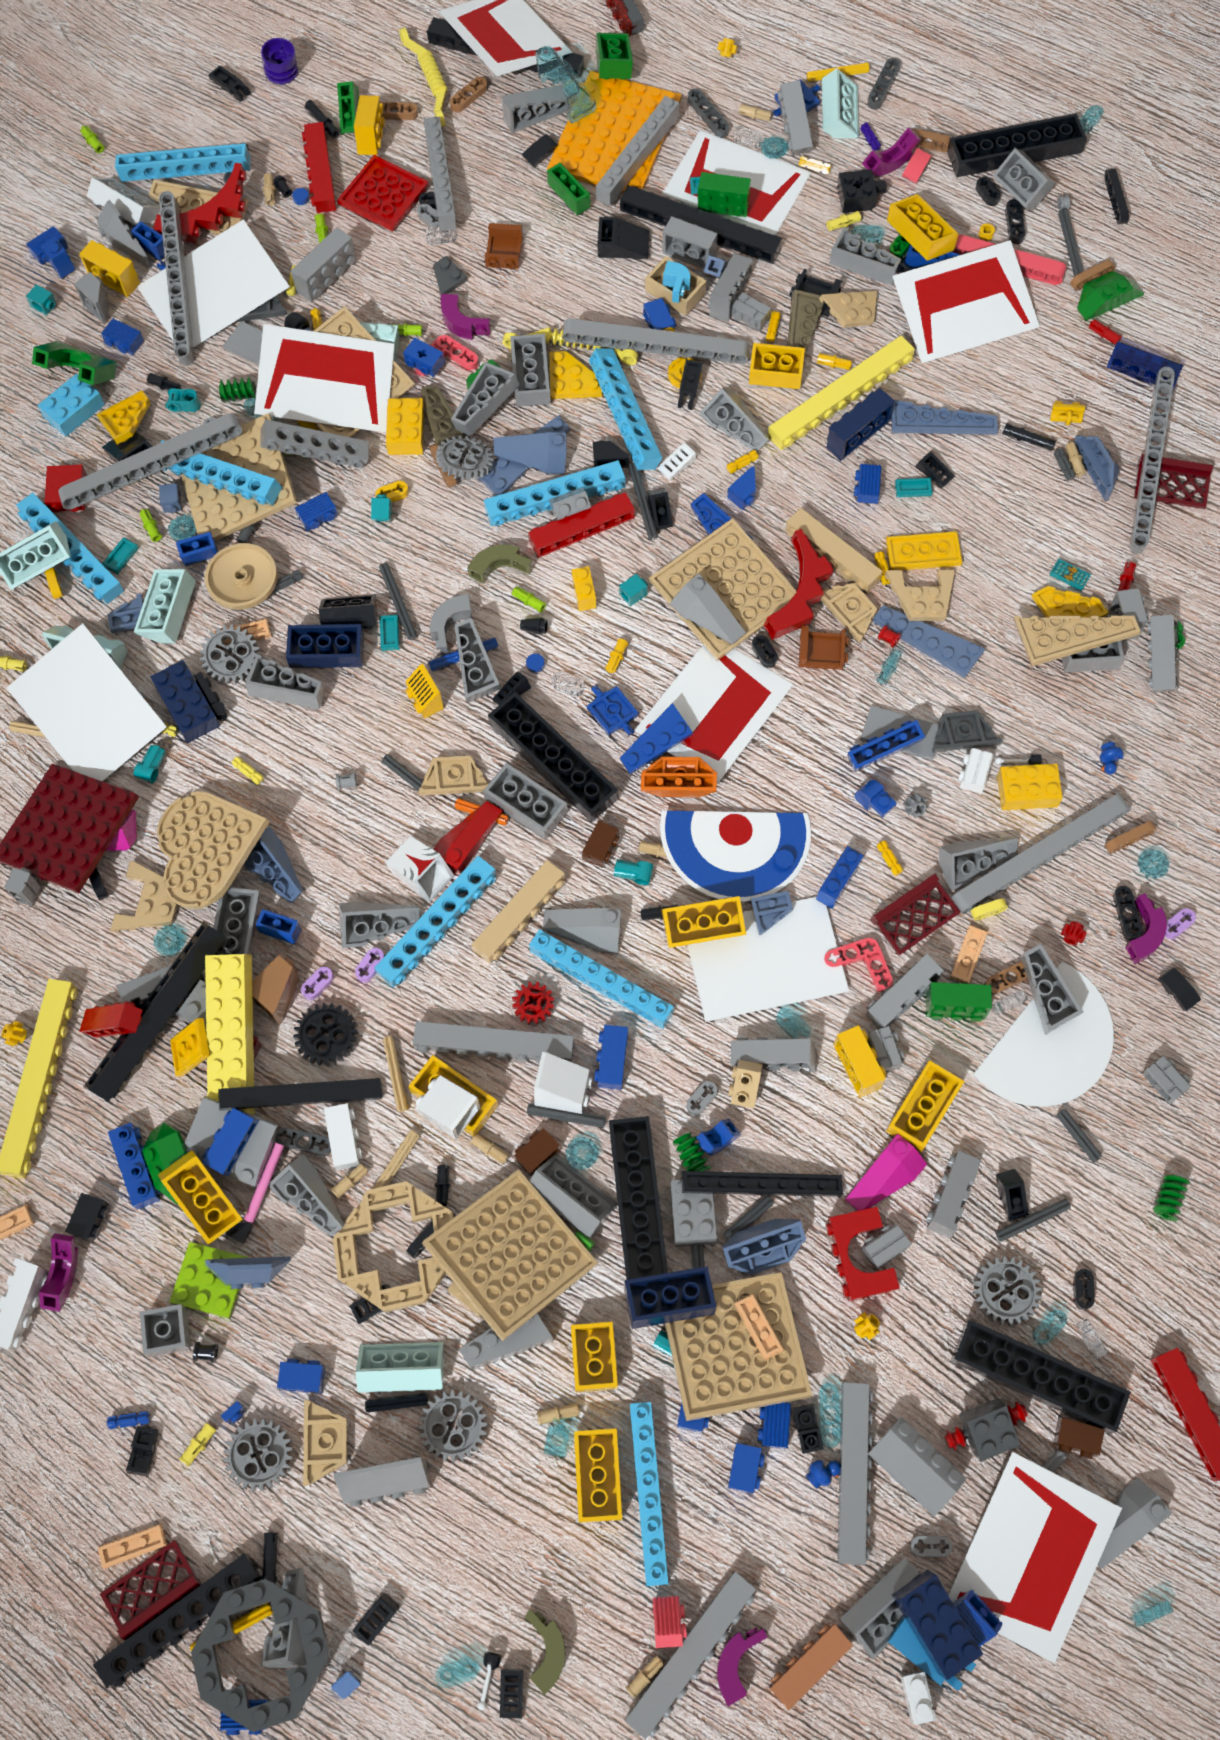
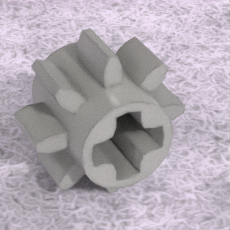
[903,793,928,818]

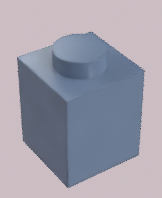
[704,255,727,277]
[159,483,182,513]

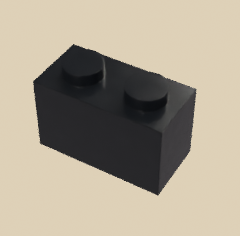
[65,1193,109,1243]

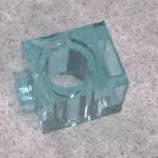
[544,1424,570,1458]

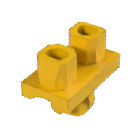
[1050,401,1085,426]

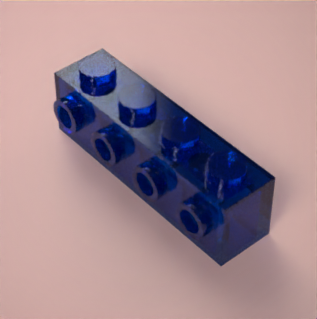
[1107,341,1183,391]

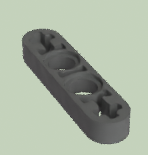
[867,58,900,110]
[688,88,729,138]

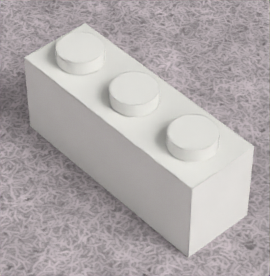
[324,1103,363,1171]

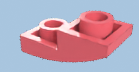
[902,148,932,184]

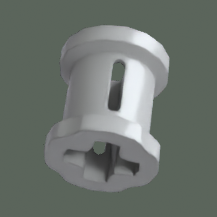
[336,772,357,791]

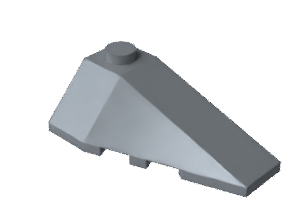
[670,574,746,645]
[1097,1478,1172,1569]
[261,1568,307,1669]

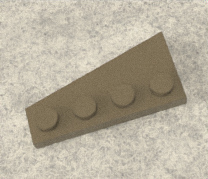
[787,290,825,357]
[420,385,467,445]

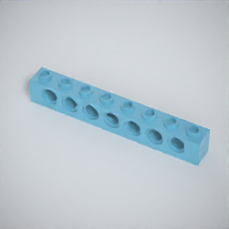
[115,143,251,182]
[589,348,663,470]
[161,440,282,506]
[483,460,625,526]
[16,492,124,604]
[374,856,497,988]
[529,929,674,1029]
[630,1402,668,1586]

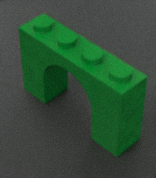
[32,341,117,385]

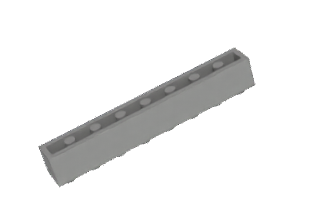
[596,96,679,206]
[423,117,456,231]
[413,1021,574,1064]
[837,1382,873,1565]
[624,1572,756,1740]

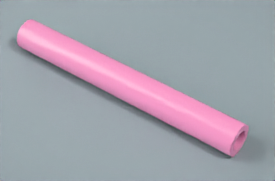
[244,1142,284,1223]

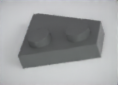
[433,256,468,295]

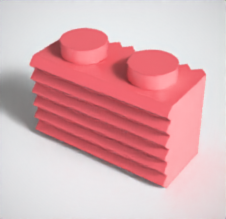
[653,1596,687,1648]

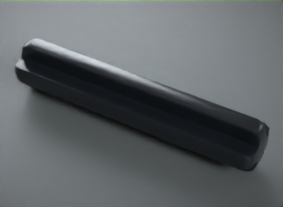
[365,1393,428,1412]

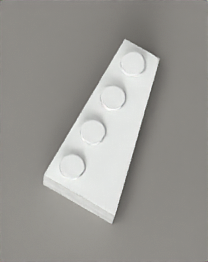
[0,1258,49,1352]

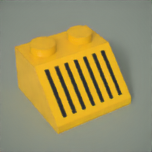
[405,664,444,719]

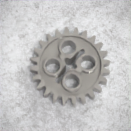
[436,435,493,481]
[199,624,260,684]
[972,1256,1042,1326]
[418,1390,488,1463]
[223,1418,294,1491]

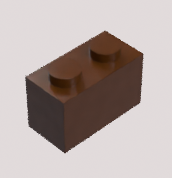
[582,820,621,868]
[514,1128,561,1177]
[1053,1417,1105,1459]

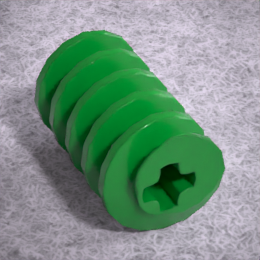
[219,377,256,402]
[673,1133,712,1171]
[1153,1175,1190,1222]

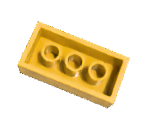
[887,194,958,261]
[661,896,746,948]
[408,1055,498,1137]
[886,1060,965,1153]
[158,1150,243,1245]
[574,1428,622,1523]

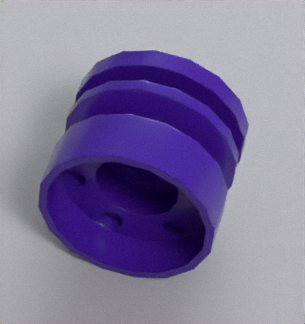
[261,38,298,85]

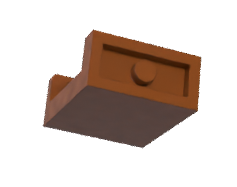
[484,223,523,269]
[798,626,849,670]

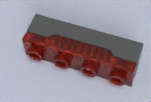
[605,0,644,36]

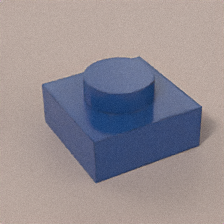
[220,1401,246,1424]

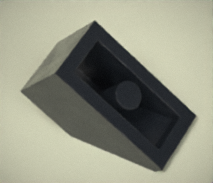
[593,440,629,468]
[647,488,673,530]
[995,1169,1029,1221]

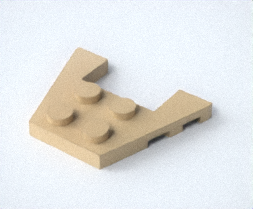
[884,570,954,621]
[110,860,178,933]

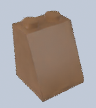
[252,955,299,1025]

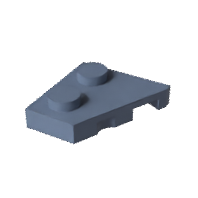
[108,593,144,634]
[750,891,793,935]

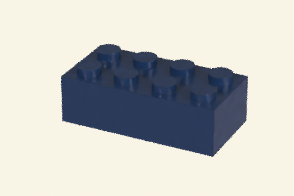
[826,388,895,461]
[286,624,364,668]
[150,660,220,743]
[624,1266,716,1329]
[892,1570,983,1680]

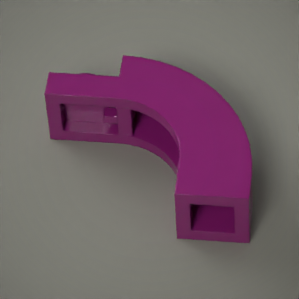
[862,127,921,176]
[440,294,491,340]
[1125,893,1167,965]
[39,1233,78,1312]
[717,1627,768,1707]

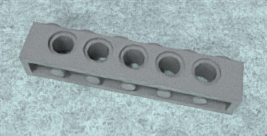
[260,419,369,468]

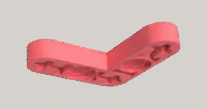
[415,335,479,376]
[824,938,893,992]

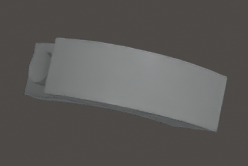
[430,594,472,656]

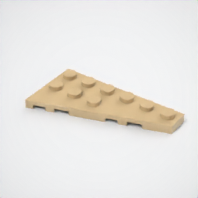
[149,180,249,236]
[1013,616,1141,667]

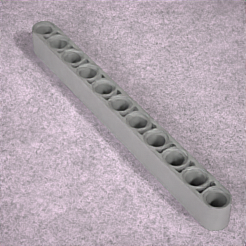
[159,191,194,366]
[562,319,749,364]
[1129,367,1175,554]
[58,413,242,509]
[951,793,1131,914]

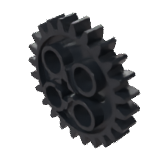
[293,1003,359,1067]

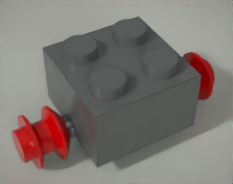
[944,1398,1028,1462]

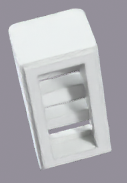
[658,443,696,481]

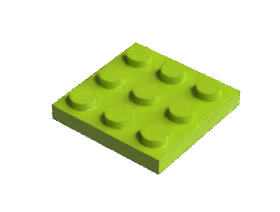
[169,1242,249,1319]

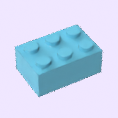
[37,373,105,437]

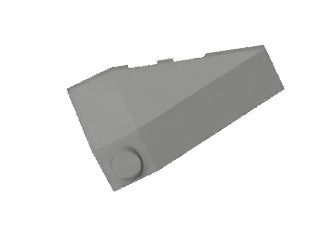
[97,200,151,268]
[700,386,770,452]
[939,837,1018,890]
[339,902,419,948]
[543,908,621,954]
[269,1154,345,1237]

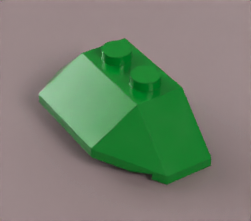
[1077,271,1144,321]
[142,1122,187,1205]

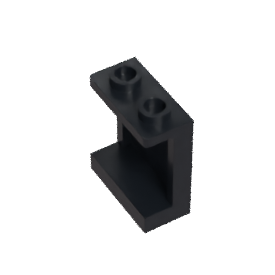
[789,268,842,317]

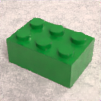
[595,33,633,80]
[698,172,751,217]
[925,982,992,1022]

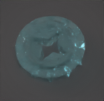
[761,136,787,159]
[168,514,196,541]
[1137,849,1169,880]
[153,925,184,956]
[566,1137,598,1170]

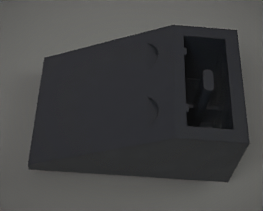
[597,217,649,259]
[102,432,153,463]

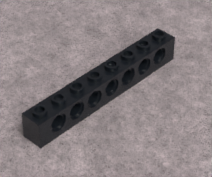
[93,1553,262,1689]

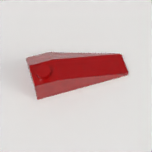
[433,801,503,874]

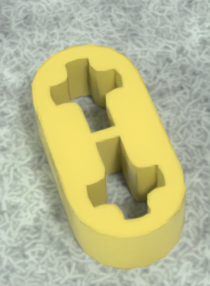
[970,898,1008,921]

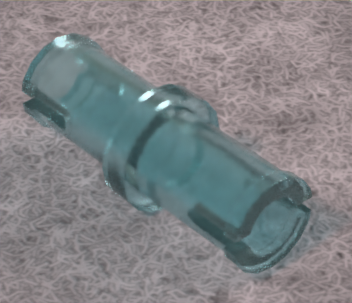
[876,649,902,685]

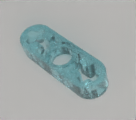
[819,1383,841,1448]

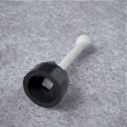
[995,754,1042,765]
[477,1652,502,1710]

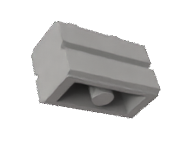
[731,292,772,331]
[549,487,591,520]
[4,868,41,906]
[867,1026,905,1072]
[1142,1056,1192,1105]
[862,1224,912,1270]

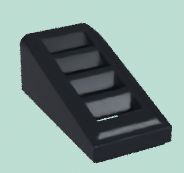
[916,451,955,488]
[492,671,531,706]
[350,1284,391,1324]
[352,1593,400,1646]
[499,1669,524,1719]

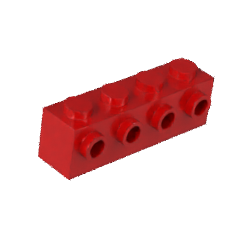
[79,1001,142,1038]

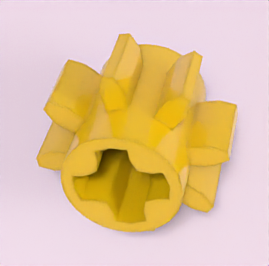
[717,38,738,58]
[1,1021,27,1046]
[854,1312,880,1340]

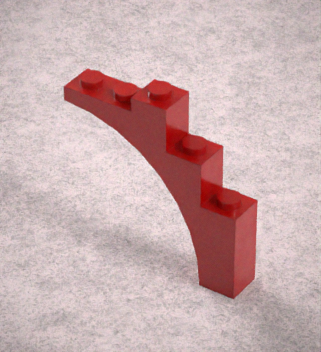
[153,163,247,243]
[764,529,833,640]

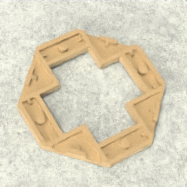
[333,1181,454,1313]

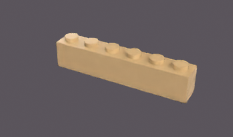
[785,508,883,594]
[471,860,565,964]

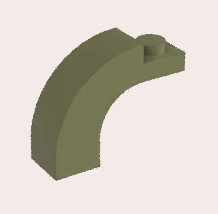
[467,544,533,584]
[524,1609,566,1695]

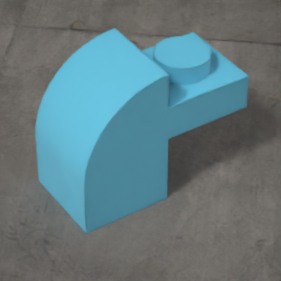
[663,261,690,303]

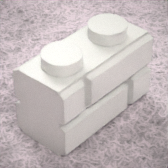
[958,748,994,794]
[900,1671,936,1725]

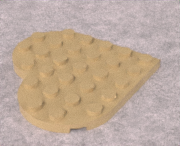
[157,791,270,909]

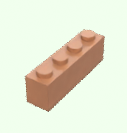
[769,1624,853,1710]

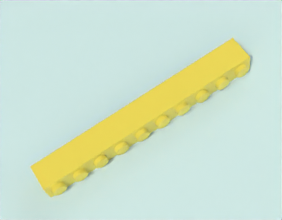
[768,336,915,450]
[0,979,78,1178]

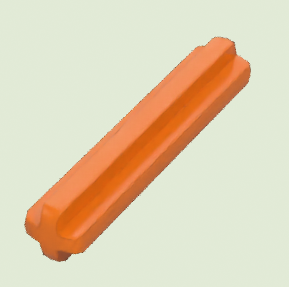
[455,798,509,825]

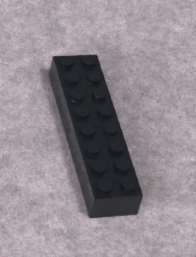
[947,113,1087,177]
[488,692,619,823]
[609,1116,668,1280]
[950,1319,1131,1434]

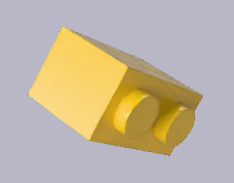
[571,566,596,611]

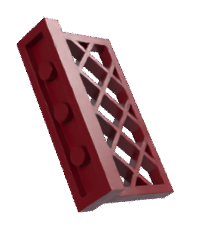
[1134,454,1213,509]
[870,874,961,956]
[100,1540,202,1640]

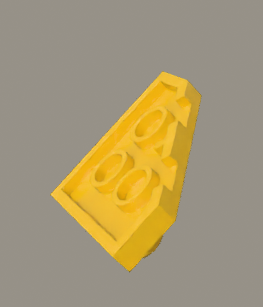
[549,351,602,399]
[96,390,151,445]
[1032,586,1109,618]

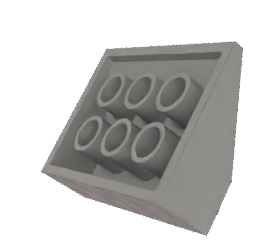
[185,1096,278,1187]
[333,1457,431,1507]

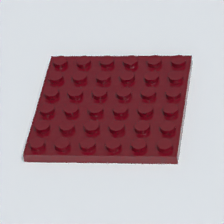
[0,764,139,894]

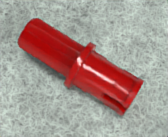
[1089,320,1122,346]
[1118,562,1137,591]

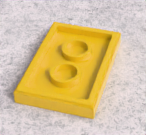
[170,1018,210,1077]

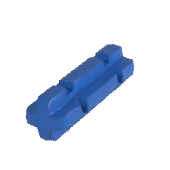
[107,1411,150,1429]

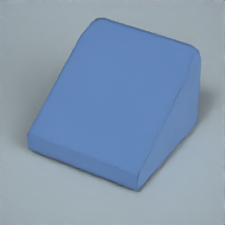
[331,1671,360,1699]

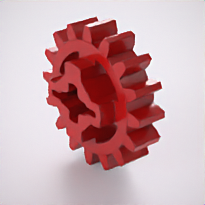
[512,982,555,1025]

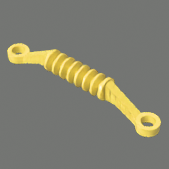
[399,27,448,127]
[502,327,638,365]

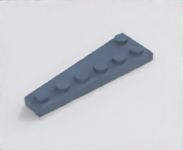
[891,400,998,435]
[478,416,570,496]
[872,605,985,678]

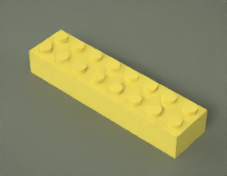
[205,954,255,1115]

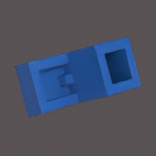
[854,780,897,818]
[696,1119,741,1156]

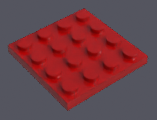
[337,155,429,232]

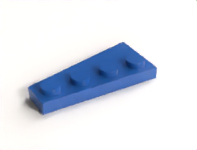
[691,493,753,540]
[620,703,693,775]

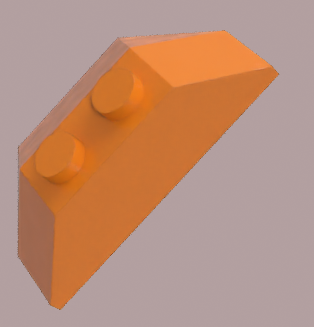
[640,757,717,798]

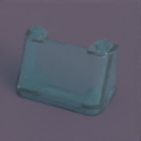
[535,46,596,124]

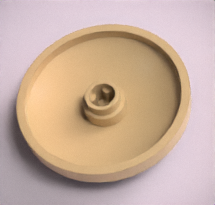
[205,543,278,610]

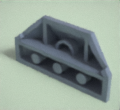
[1074,435,1120,501]
[722,1219,806,1275]
[205,1256,291,1289]

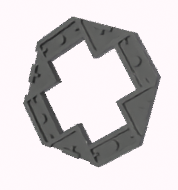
[191,1579,331,1732]

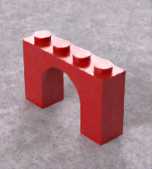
[825,1206,900,1302]

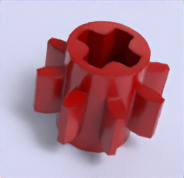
[1061,921,1087,946]

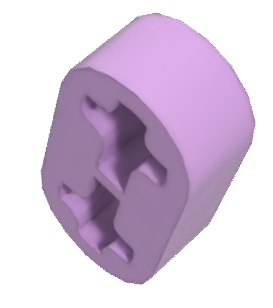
[1165,908,1196,939]
[355,948,385,983]
[301,967,334,1000]

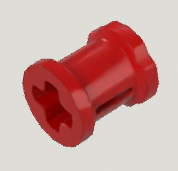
[877,625,902,648]

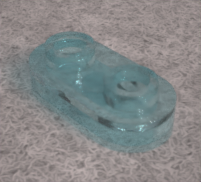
[776,1008,810,1039]
[435,1657,480,1688]

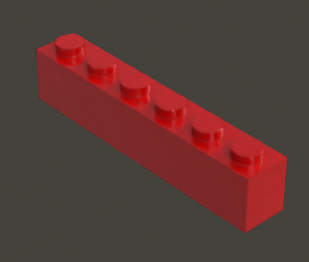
[302,122,337,213]
[528,492,635,558]
[1150,1347,1220,1482]

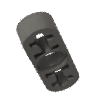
[275,1128,331,1156]

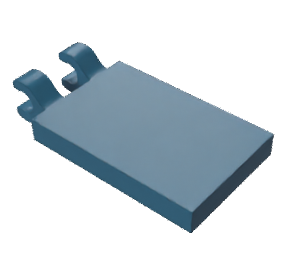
[886,1615,976,1691]

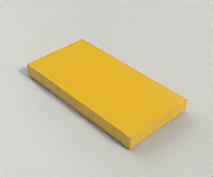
[885,531,962,570]

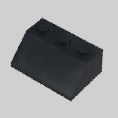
[319,595,377,629]

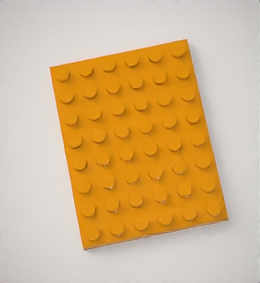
[547,71,682,193]

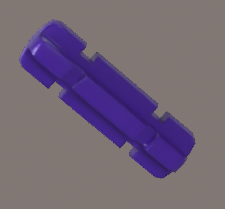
[860,122,881,151]

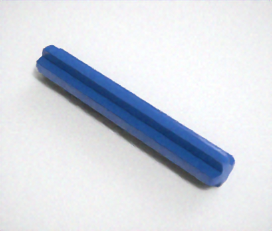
[428,637,498,671]

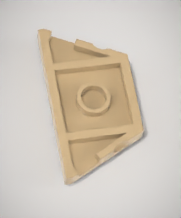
[819,291,877,328]
[821,583,877,643]
[418,755,488,796]
[303,1400,348,1486]

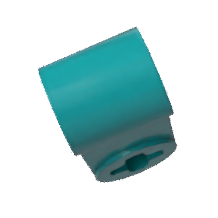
[165,388,201,412]

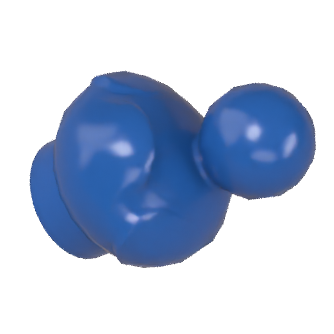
[1099,742,1124,775]
[805,1460,841,1489]

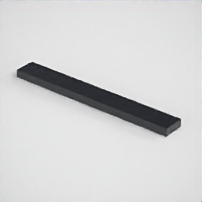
[218,1078,382,1110]
[681,1171,843,1197]

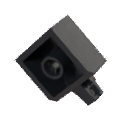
[837,169,887,213]

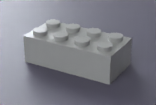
[291,227,356,303]
[510,334,551,407]
[483,763,568,840]

